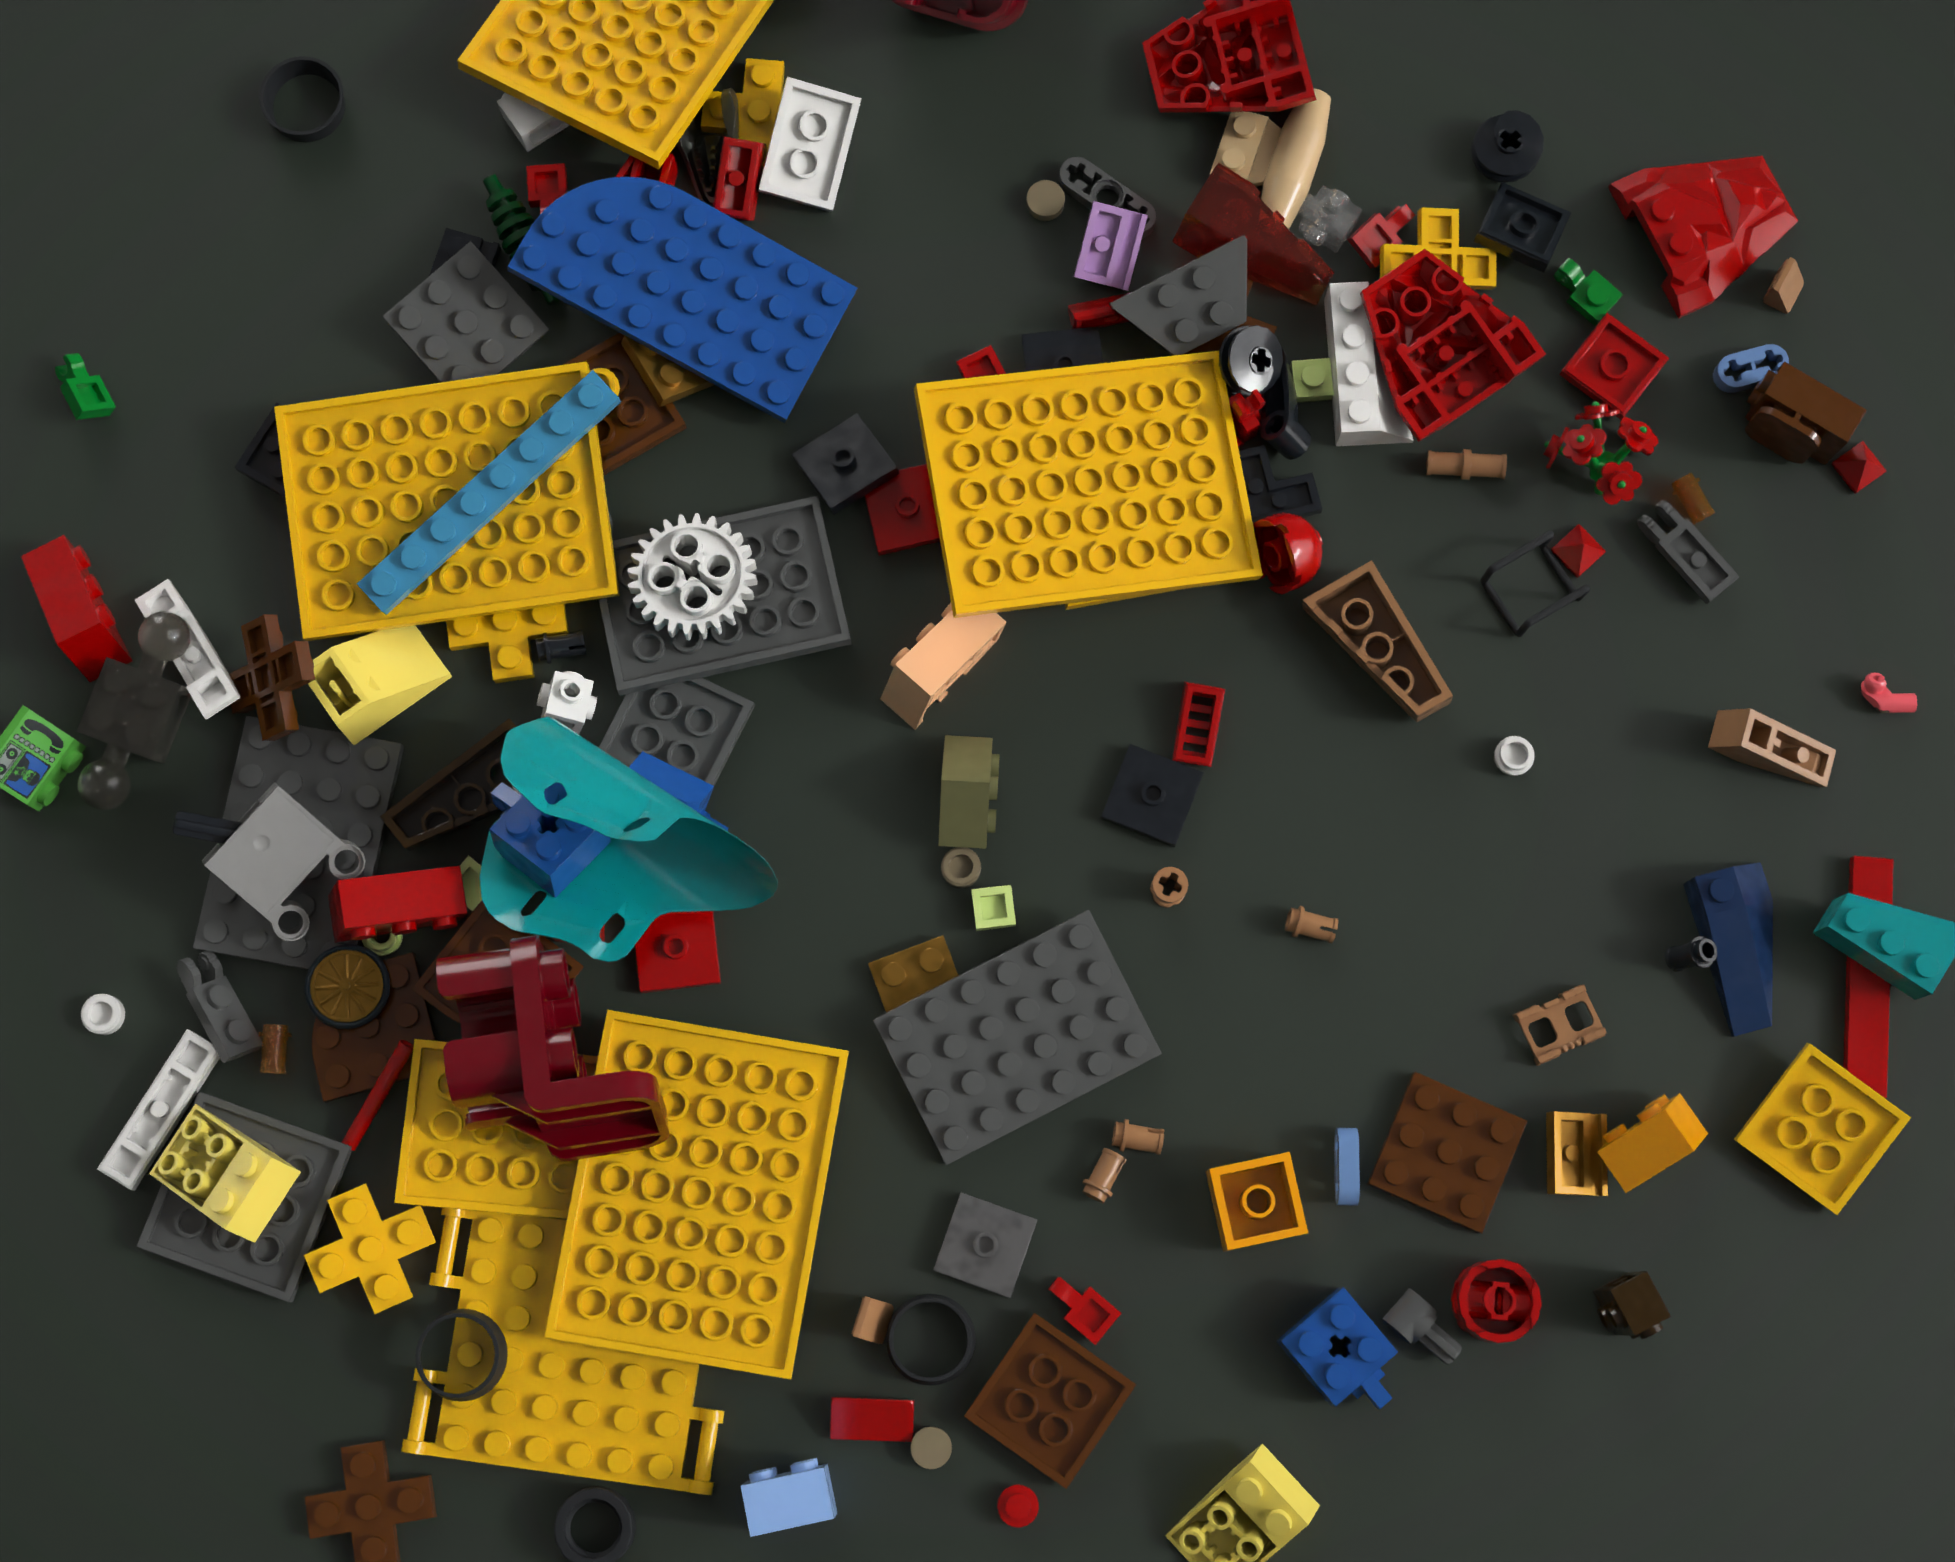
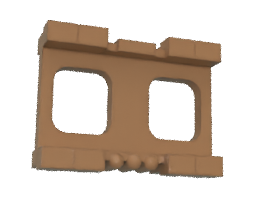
[1513,985,1607,1066]

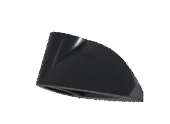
[1260,349,1311,460]

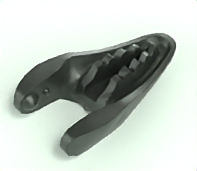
[677,88,739,207]

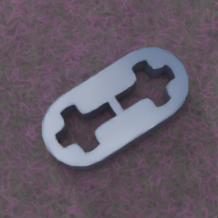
[1713,344,1789,393]
[1334,1127,1360,1206]

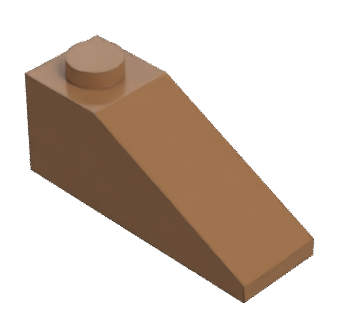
[1708,708,1836,787]

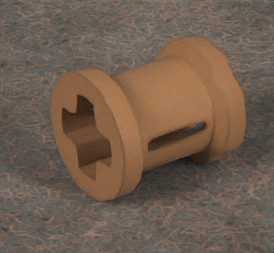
[1150,867,1189,908]

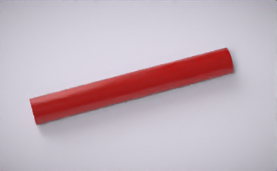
[341,1040,414,1151]

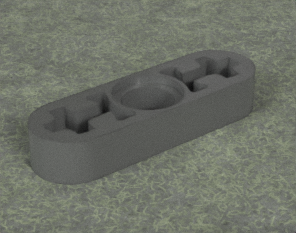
[1059,157,1156,238]

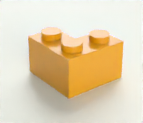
[1597,1093,1708,1193]

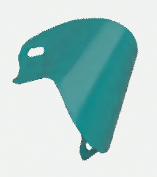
[480,717,777,962]

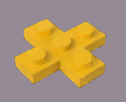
[701,58,785,171]
[1380,207,1496,290]
[446,604,569,683]
[304,1183,436,1314]

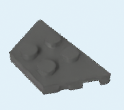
[1109,235,1247,356]

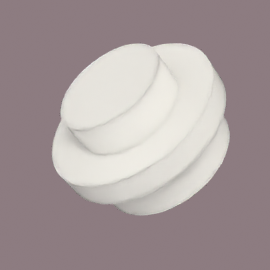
[1494,736,1535,776]

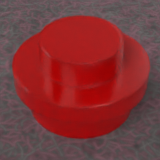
[997,1484,1039,1528]

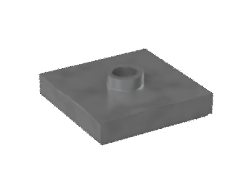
[933,1192,1037,1298]

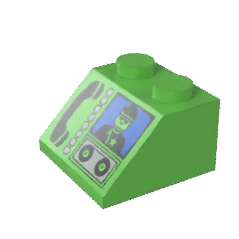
[0,705,86,812]

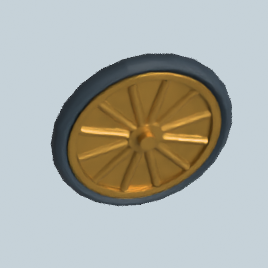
[304,944,391,1029]

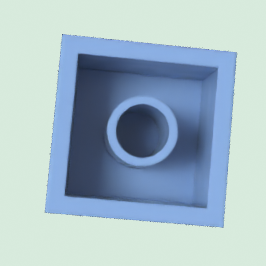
[741,1458,837,1537]

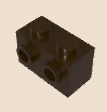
[1593,1271,1671,1339]

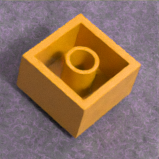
[1205,1152,1308,1252]

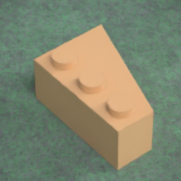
[880,603,1007,730]

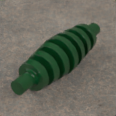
[483,174,560,305]

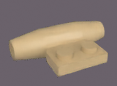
[1210,88,1331,237]

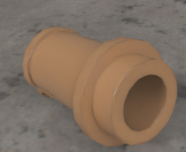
[1285,906,1339,944]
[1112,1119,1164,1155]
[1082,1148,1127,1203]

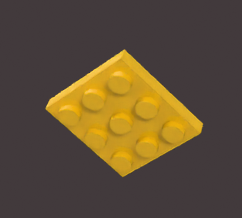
[1734,1043,1911,1215]

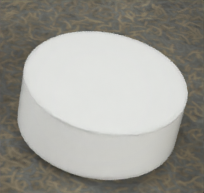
[81,994,125,1035]

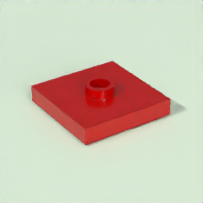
[1559,313,1669,420]
[865,464,940,555]
[635,911,721,993]

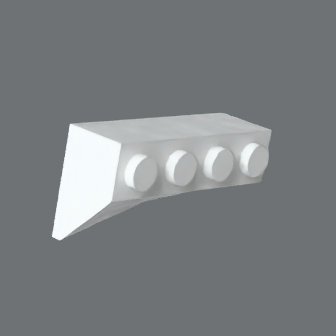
[1324,281,1414,446]

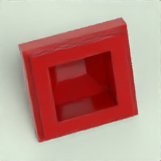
[1831,441,1887,494]
[1551,524,1606,578]

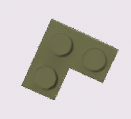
[938,735,1000,849]

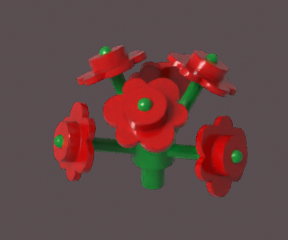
[1543,401,1659,505]

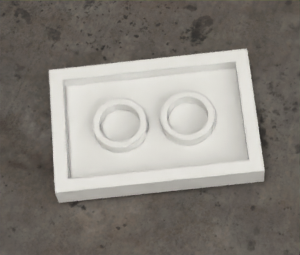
[758,77,861,212]

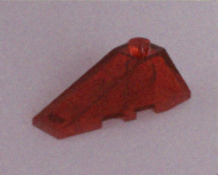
[1172,163,1335,305]

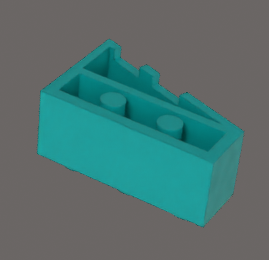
[1813,893,1955,1000]

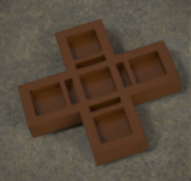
[229,614,315,741]
[305,1440,437,1562]

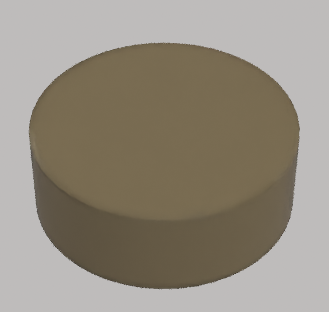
[1026,180,1065,221]
[941,847,981,888]
[911,1426,952,1469]

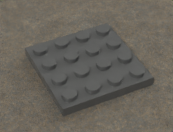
[136,1092,352,1302]

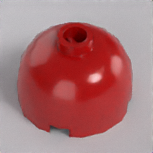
[1253,512,1322,594]

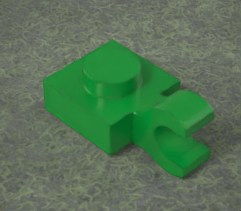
[1553,257,1623,326]
[55,353,116,420]

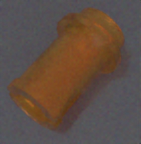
[1671,472,1716,525]
[259,1024,292,1074]

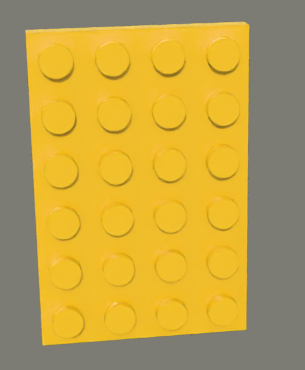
[394,1039,598,1219]

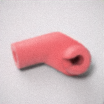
[1861,672,1917,713]

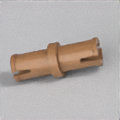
[1426,449,1507,480]

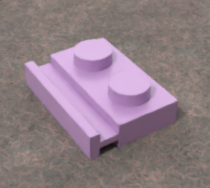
[1073,201,1148,291]

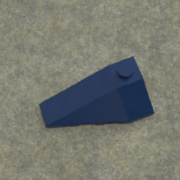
[1683,862,1773,1037]

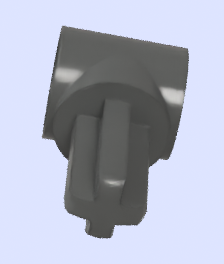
[1382,1288,1462,1365]

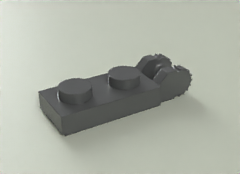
[1637,500,1739,604]
[176,950,263,1063]

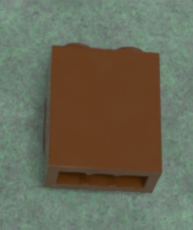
[1744,361,1867,465]

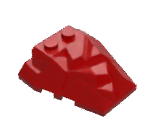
[1142,0,1316,113]
[1608,156,1798,319]
[1360,249,1546,442]

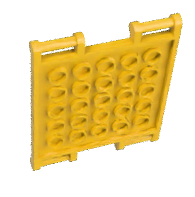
[401,1208,725,1495]

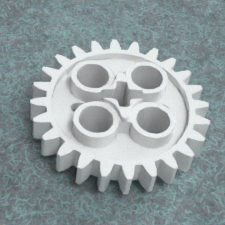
[627,513,758,640]

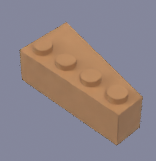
[1303,560,1453,723]

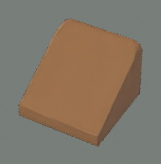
[1763,257,1804,314]
[851,1296,894,1344]

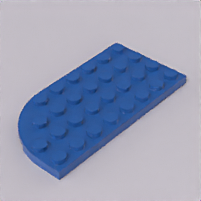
[507,177,858,423]

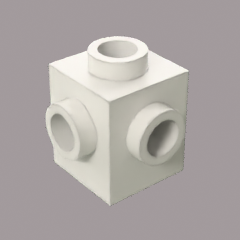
[537,671,597,734]

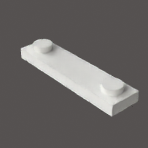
[97,1029,220,1191]

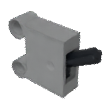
[173,782,366,941]

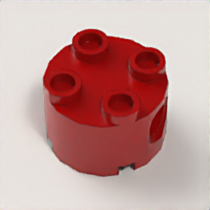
[1451,1259,1542,1343]

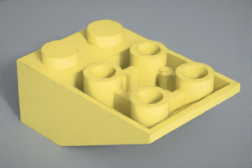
[308,625,452,745]
[149,1104,301,1243]
[1165,1443,1320,1562]

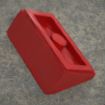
[713,136,766,221]
[1068,293,1129,329]
[830,1397,915,1442]

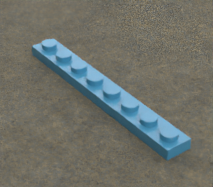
[357,370,622,615]

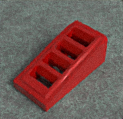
[1172,681,1225,767]

